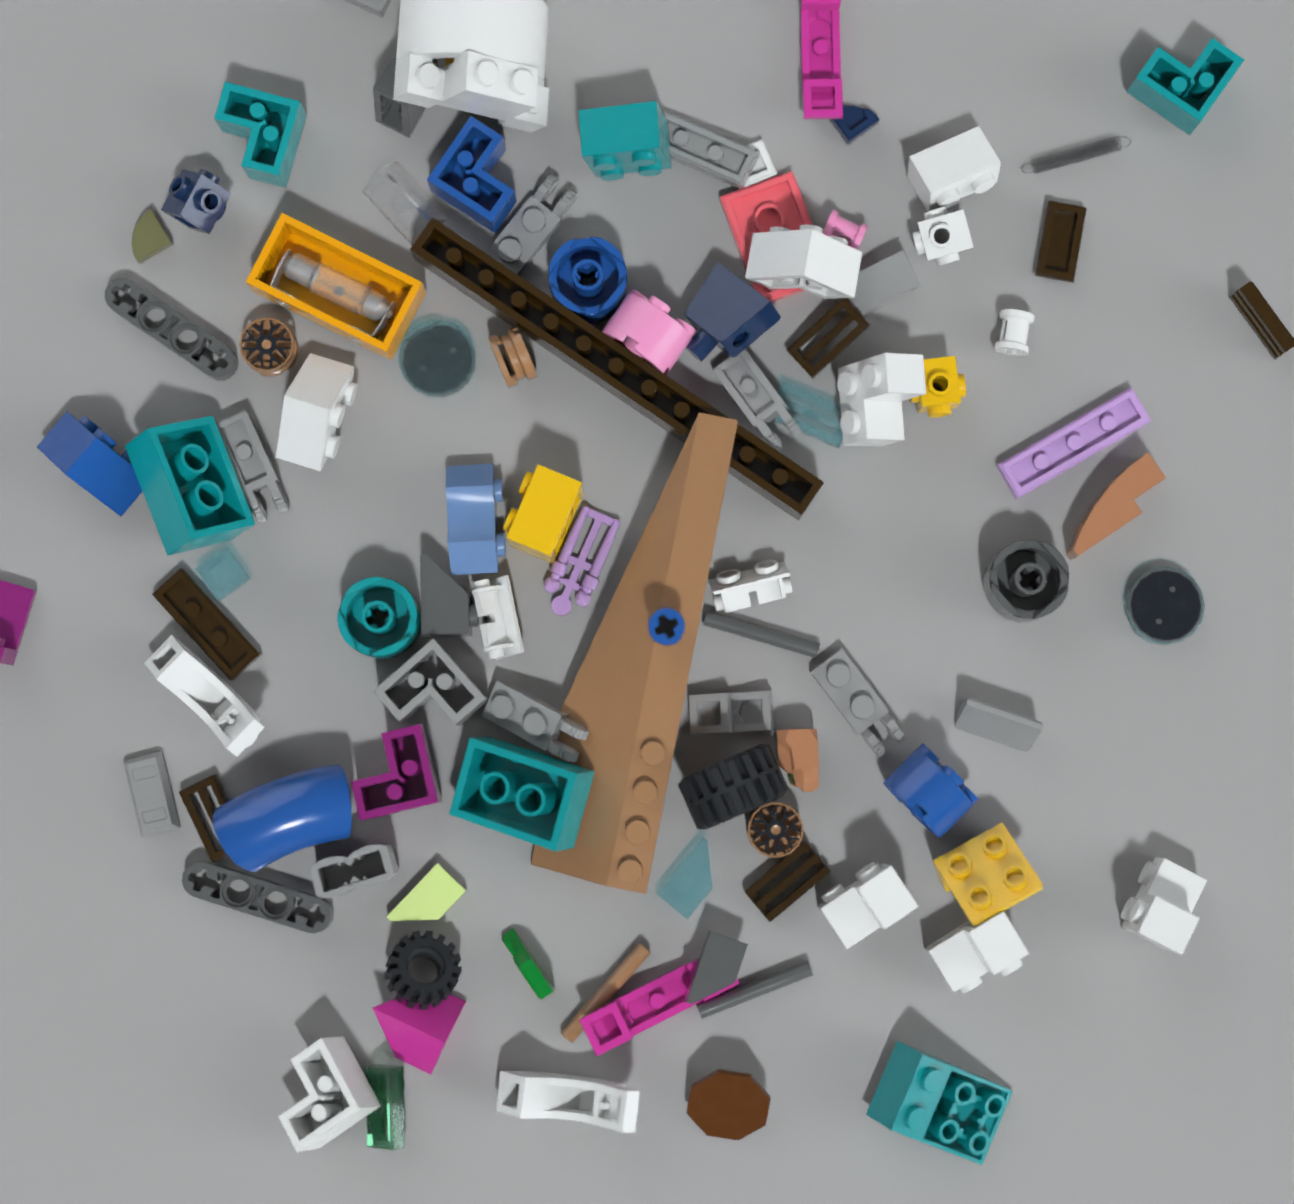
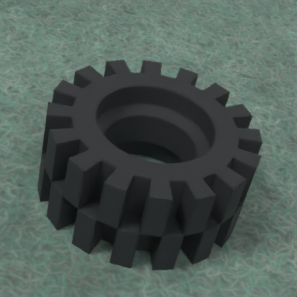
[384,930,462,1010]

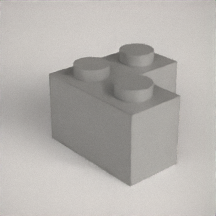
[373,639,488,726]

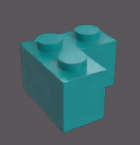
[1126,38,1245,135]
[214,82,307,188]

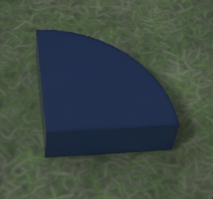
[829,105,880,145]

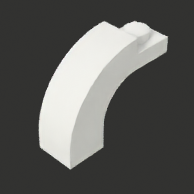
[144,634,265,757]
[496,1071,639,1133]

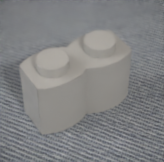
[309,843,399,898]

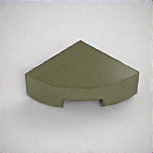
[132,209,173,264]

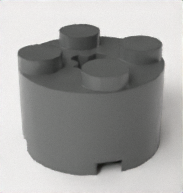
[982,540,1069,622]

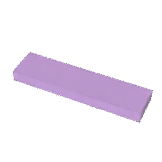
[996,387,1152,500]

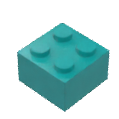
[578,101,672,181]

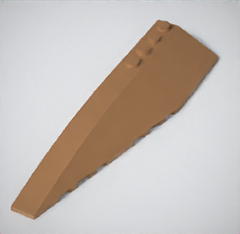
[531,413,738,894]

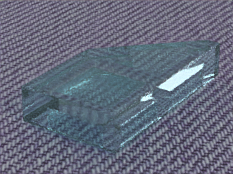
[657,837,713,919]

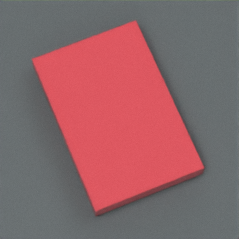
[719,171,812,302]

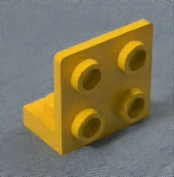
[933,822,1043,926]

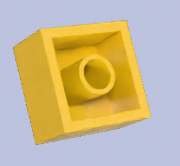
[503,464,584,564]

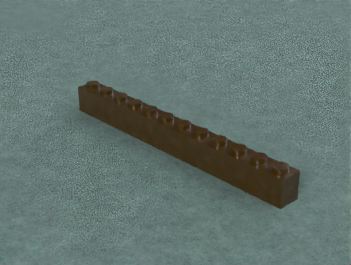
[410,217,824,521]

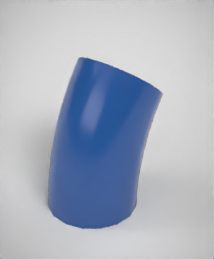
[213,764,352,872]

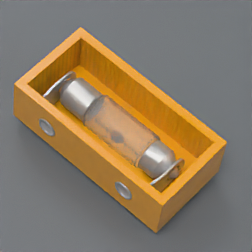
[246,213,427,361]

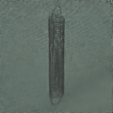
[1021,136,1131,174]

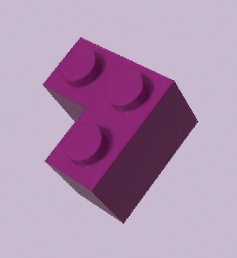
[351,724,442,821]

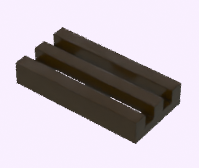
[1229,281,1294,360]
[786,298,870,379]
[179,774,229,863]
[744,841,831,922]

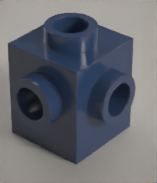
[161,168,231,234]

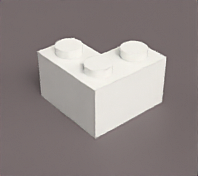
[745,224,862,299]
[276,353,358,471]
[837,353,926,447]
[1121,857,1207,955]
[818,861,919,949]
[924,911,1029,994]
[278,1036,381,1152]

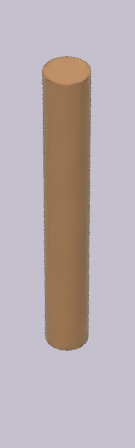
[561,942,651,1043]

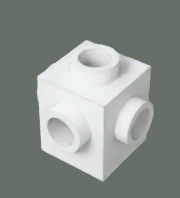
[912,207,974,266]

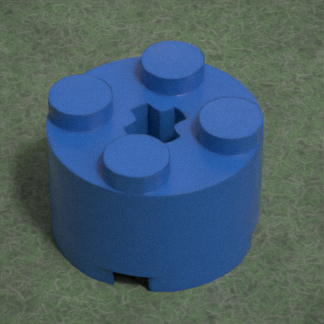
[548,237,627,325]
[883,743,979,838]

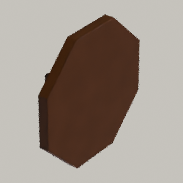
[686,1069,771,1140]

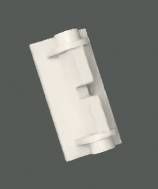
[708,560,793,613]
[471,575,524,660]

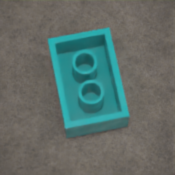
[125,416,255,556]
[449,736,595,852]

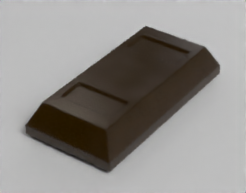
[1035,201,1087,283]

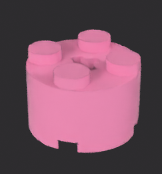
[602,289,696,375]

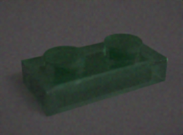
[365,1064,406,1150]

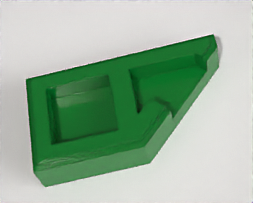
[501,928,555,1000]

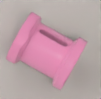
[822,209,869,250]

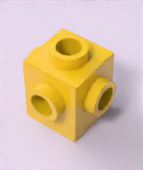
[909,356,966,418]

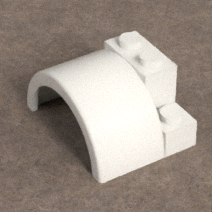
[393,0,549,133]

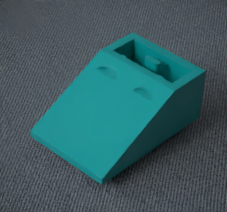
[866,1041,1013,1165]

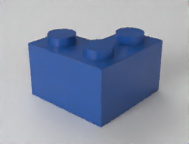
[427,116,517,234]
[37,411,142,517]

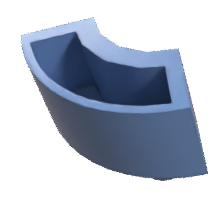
[445,463,506,575]

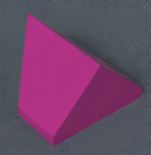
[373,994,466,1075]

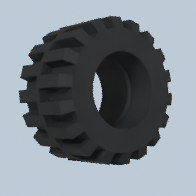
[678,744,789,830]

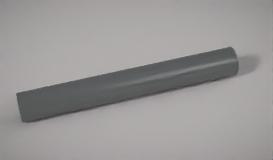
[703,610,820,658]
[696,961,813,1019]

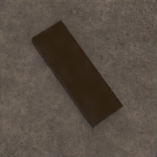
[152,568,262,681]

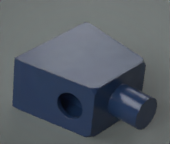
[685,262,781,362]

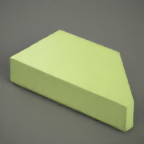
[387,863,467,921]

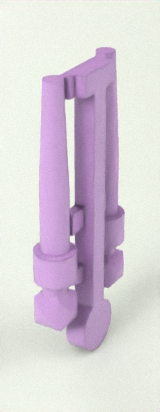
[544,505,620,616]

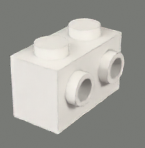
[907,126,1001,211]

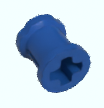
[648,608,685,646]

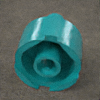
[337,577,421,659]

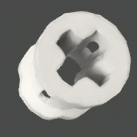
[995,309,1035,356]

